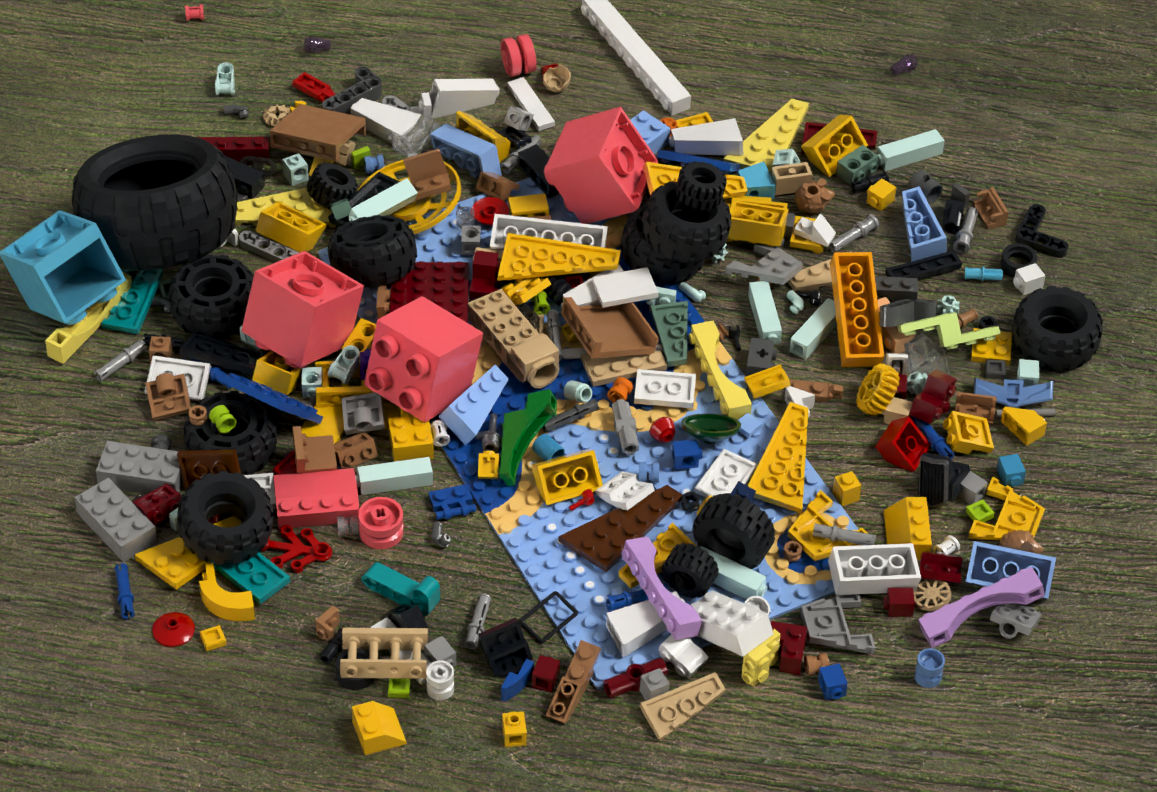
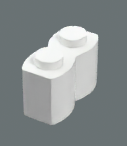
[658,634,708,679]

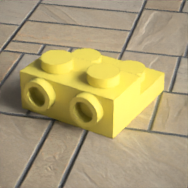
[741,629,781,687]

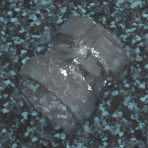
[456,206,475,232]
[337,515,359,537]

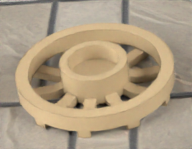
[914,579,952,611]

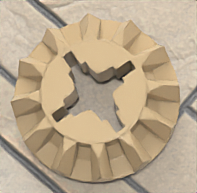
[263,104,291,126]

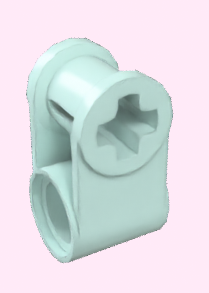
[215,62,235,95]
[328,345,360,385]

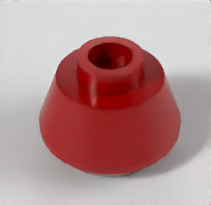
[649,417,676,443]

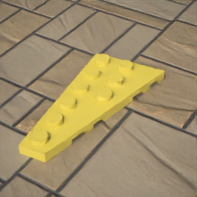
[723,99,809,175]
[235,188,336,228]

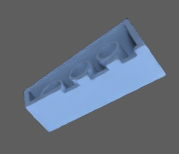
[430,123,502,178]
[902,186,947,262]
[438,365,508,445]

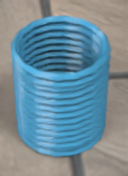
[532,434,565,461]

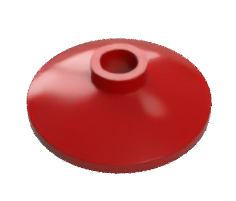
[472,197,509,225]
[152,612,195,647]

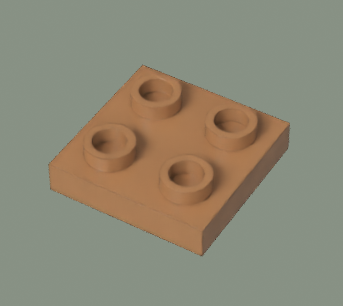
[145,373,191,421]

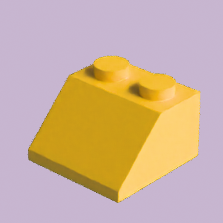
[352,701,406,755]

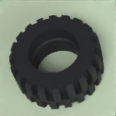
[692,493,775,569]

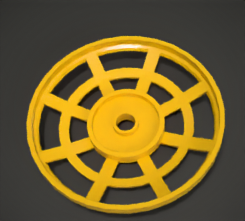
[356,160,462,234]

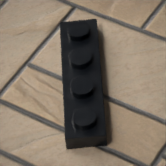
[885,250,962,280]

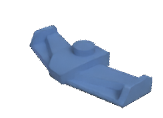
[974,378,1053,408]

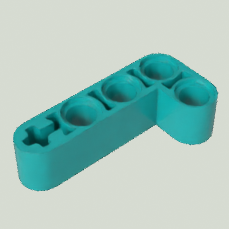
[361,562,440,616]

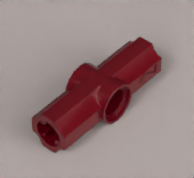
[603,658,668,698]

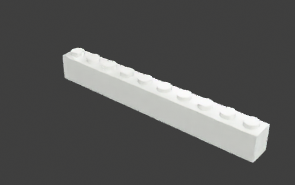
[581,0,691,115]

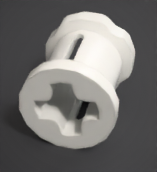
[430,420,450,447]
[933,535,960,555]

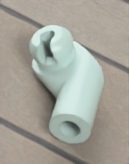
[679,282,706,303]
[786,290,804,314]

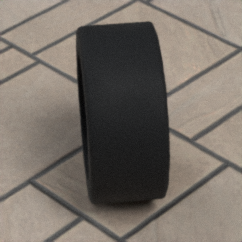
[1000,243,1038,278]
[335,648,375,690]

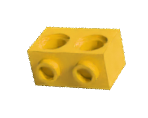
[341,318,376,359]

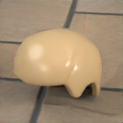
[543,64,571,92]

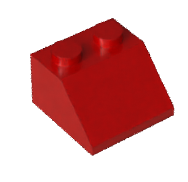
[875,416,931,472]

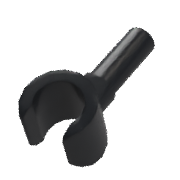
[795,290,821,306]
[728,325,741,351]

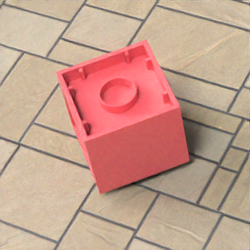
[544,107,658,224]
[241,251,364,368]
[364,296,483,423]

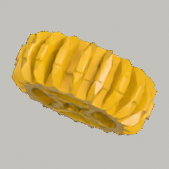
[856,363,900,416]

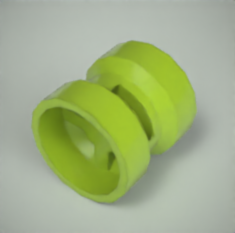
[209,405,237,433]

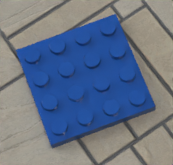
[657,150,740,174]
[218,372,323,424]

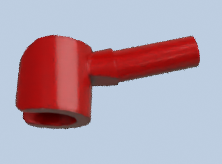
[568,489,595,511]

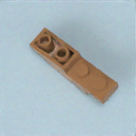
[545,640,601,724]

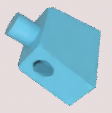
[737,162,776,199]

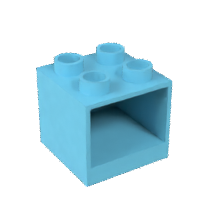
[0,210,126,325]

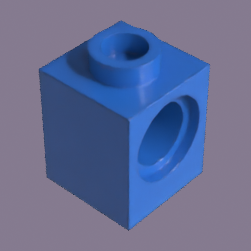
[672,439,702,470]
[818,663,848,700]

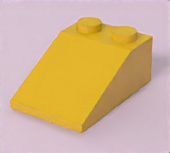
[252,350,316,395]

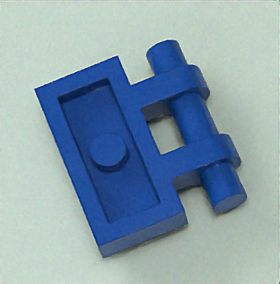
[428,484,477,520]

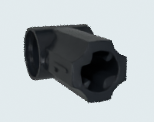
[943,199,965,234]

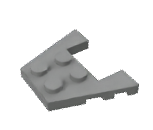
[725,243,803,285]
[800,594,876,654]

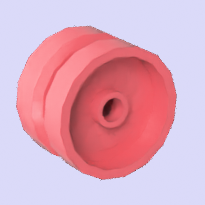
[500,34,536,77]
[358,497,404,549]

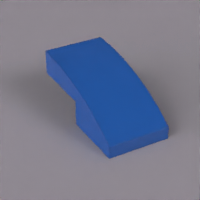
[501,659,534,702]

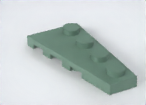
[650,301,688,367]

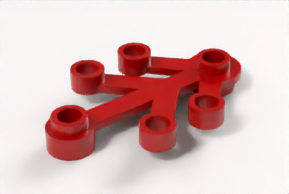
[261,525,332,574]

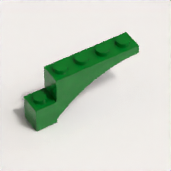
[498,389,557,487]

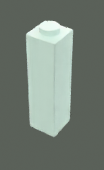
[877,129,945,171]
[349,178,418,221]
[748,281,782,344]
[789,298,837,360]
[355,457,433,495]
[700,546,767,599]

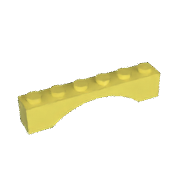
[45,272,132,364]
[688,320,752,420]

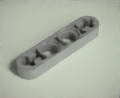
[239,231,299,263]

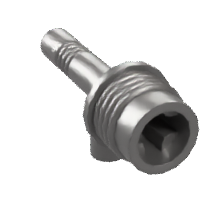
[476,413,501,454]

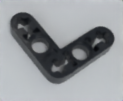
[1015,204,1069,258]

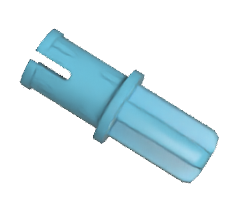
[965,266,1003,282]

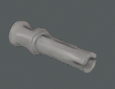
[953,207,978,254]
[829,214,879,252]

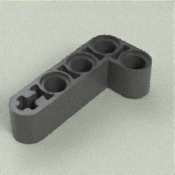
[322,66,382,114]
[879,299,936,327]

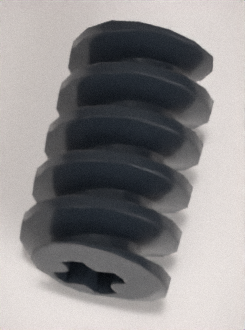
[536,275,573,306]

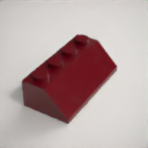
[197,136,270,165]

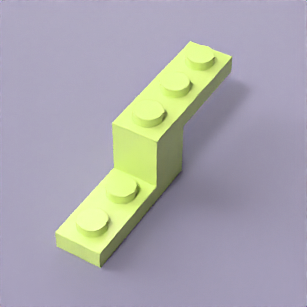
[897,312,1000,350]

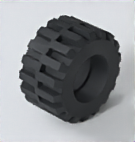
[675,161,727,210]
[306,162,358,209]
[661,543,719,598]

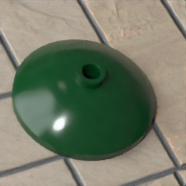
[681,414,741,444]

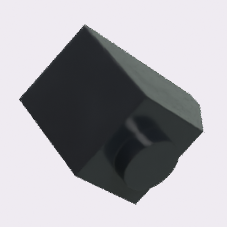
[385,604,428,628]

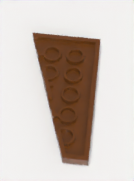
[559,485,683,573]

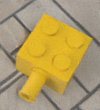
[388,407,434,462]

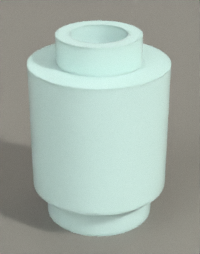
[564,380,592,403]

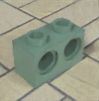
[836,145,879,185]

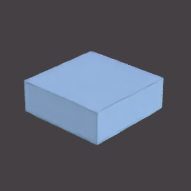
[738,413,762,438]

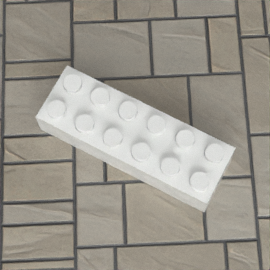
[490,214,608,251]

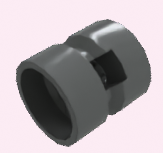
[908,170,943,204]

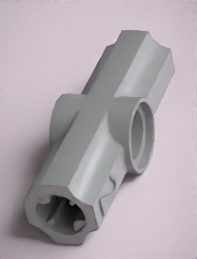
[612,399,639,455]

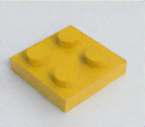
[971,328,1012,366]

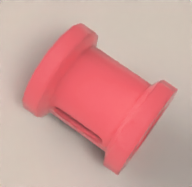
[185,4,204,21]

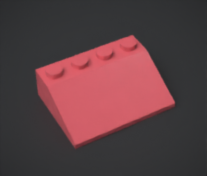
[273,468,359,529]

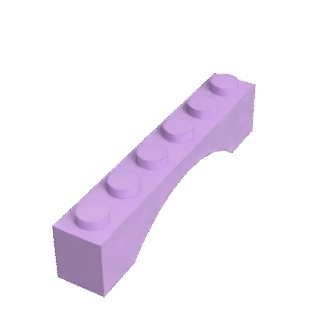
[622,536,702,640]
[918,566,1045,648]

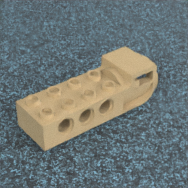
[468,289,560,388]

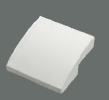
[595,471,655,510]

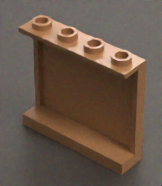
[270,104,366,162]
[561,297,659,359]

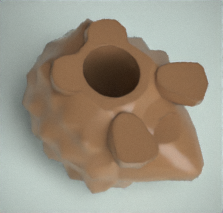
[795,178,835,214]
[998,530,1044,554]

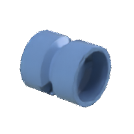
[914,648,945,688]

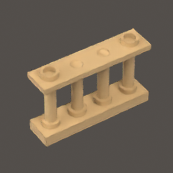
[340,628,428,679]

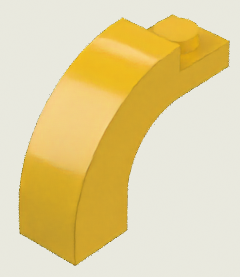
[199,563,255,622]

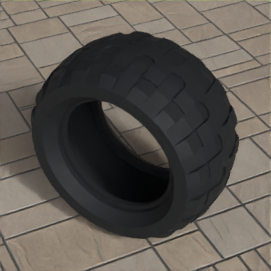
[72,134,238,270]

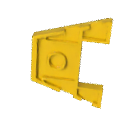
[968,477,1045,540]
[787,490,869,561]

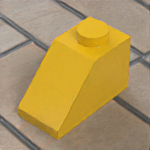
[1001,407,1047,446]

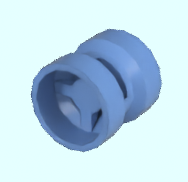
[364,154,385,174]
[638,462,659,483]

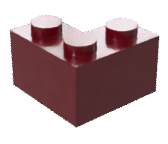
[469,250,501,302]
[909,369,957,424]
[770,621,807,675]

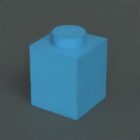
[996,454,1026,487]

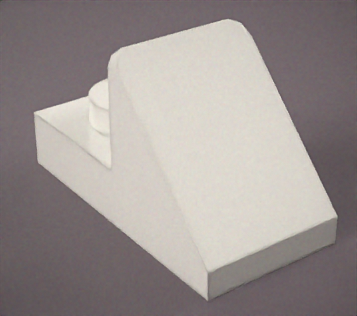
[794,214,836,247]
[784,386,815,417]

